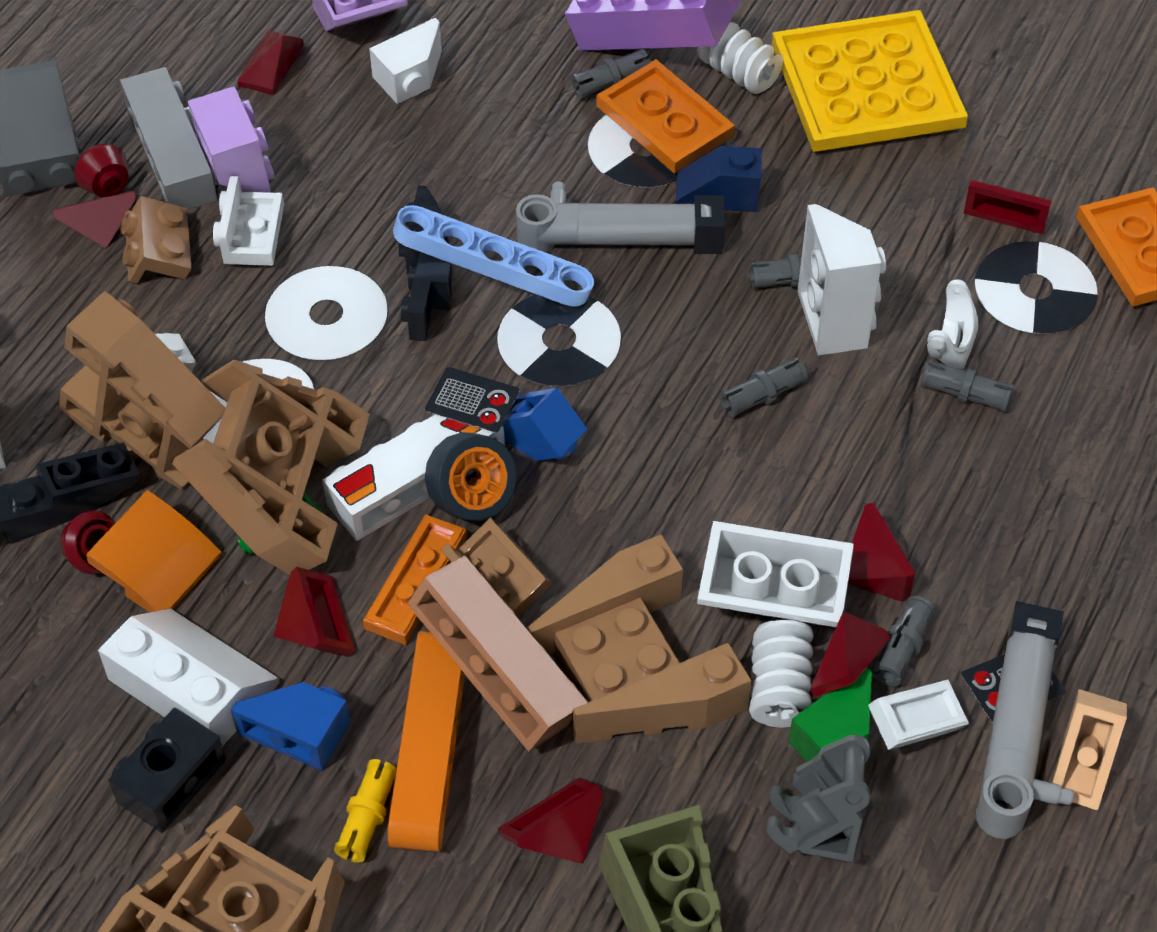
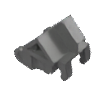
[767,735,870,862]

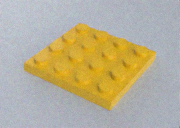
[772,10,968,152]

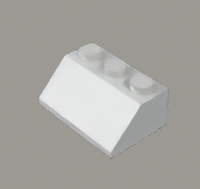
[797,204,886,355]
[697,521,853,627]
[98,608,280,746]

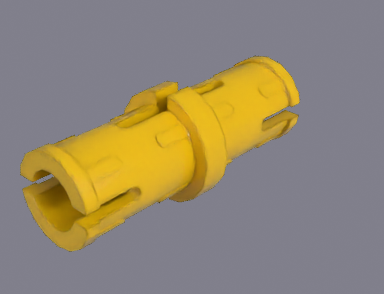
[334,759,397,863]

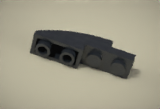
[398,185,452,341]
[0,442,140,544]

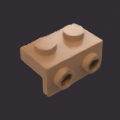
[121,196,191,284]
[441,518,552,618]

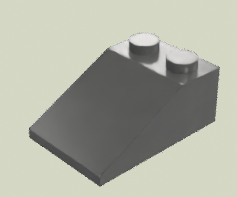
[0,60,81,197]

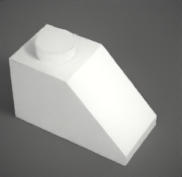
[369,18,442,104]

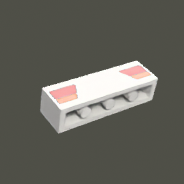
[322,415,505,542]

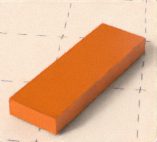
[363,514,467,645]

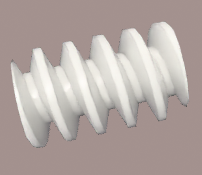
[698,22,783,94]
[749,620,814,728]

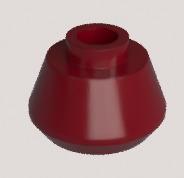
[74,144,129,197]
[60,511,116,574]

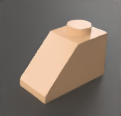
[1052,689,1127,810]

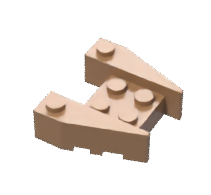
[59,291,225,490]
[172,360,370,575]
[527,534,751,744]
[98,805,345,932]

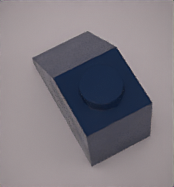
[676,146,762,212]

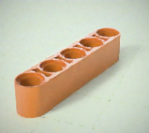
[388,631,465,852]

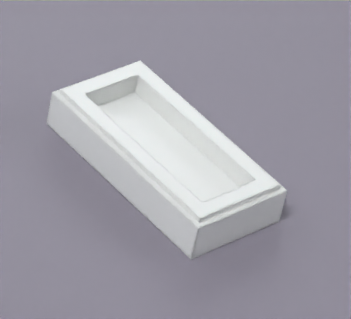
[868,680,969,750]

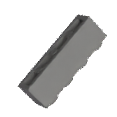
[120,67,218,210]

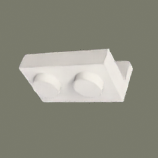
[213,176,284,266]

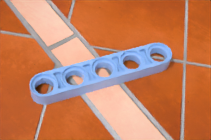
[393,205,594,307]

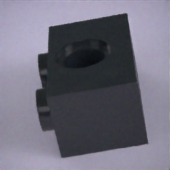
[108,707,226,833]

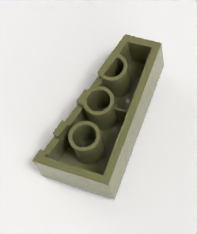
[598,805,722,932]

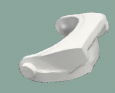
[927,280,978,369]

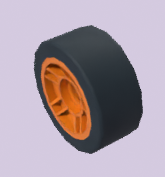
[424,432,517,521]

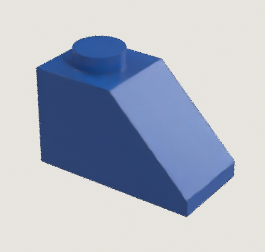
[502,388,587,461]
[231,682,351,771]

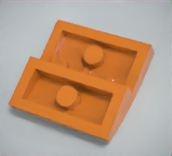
[87,490,221,613]

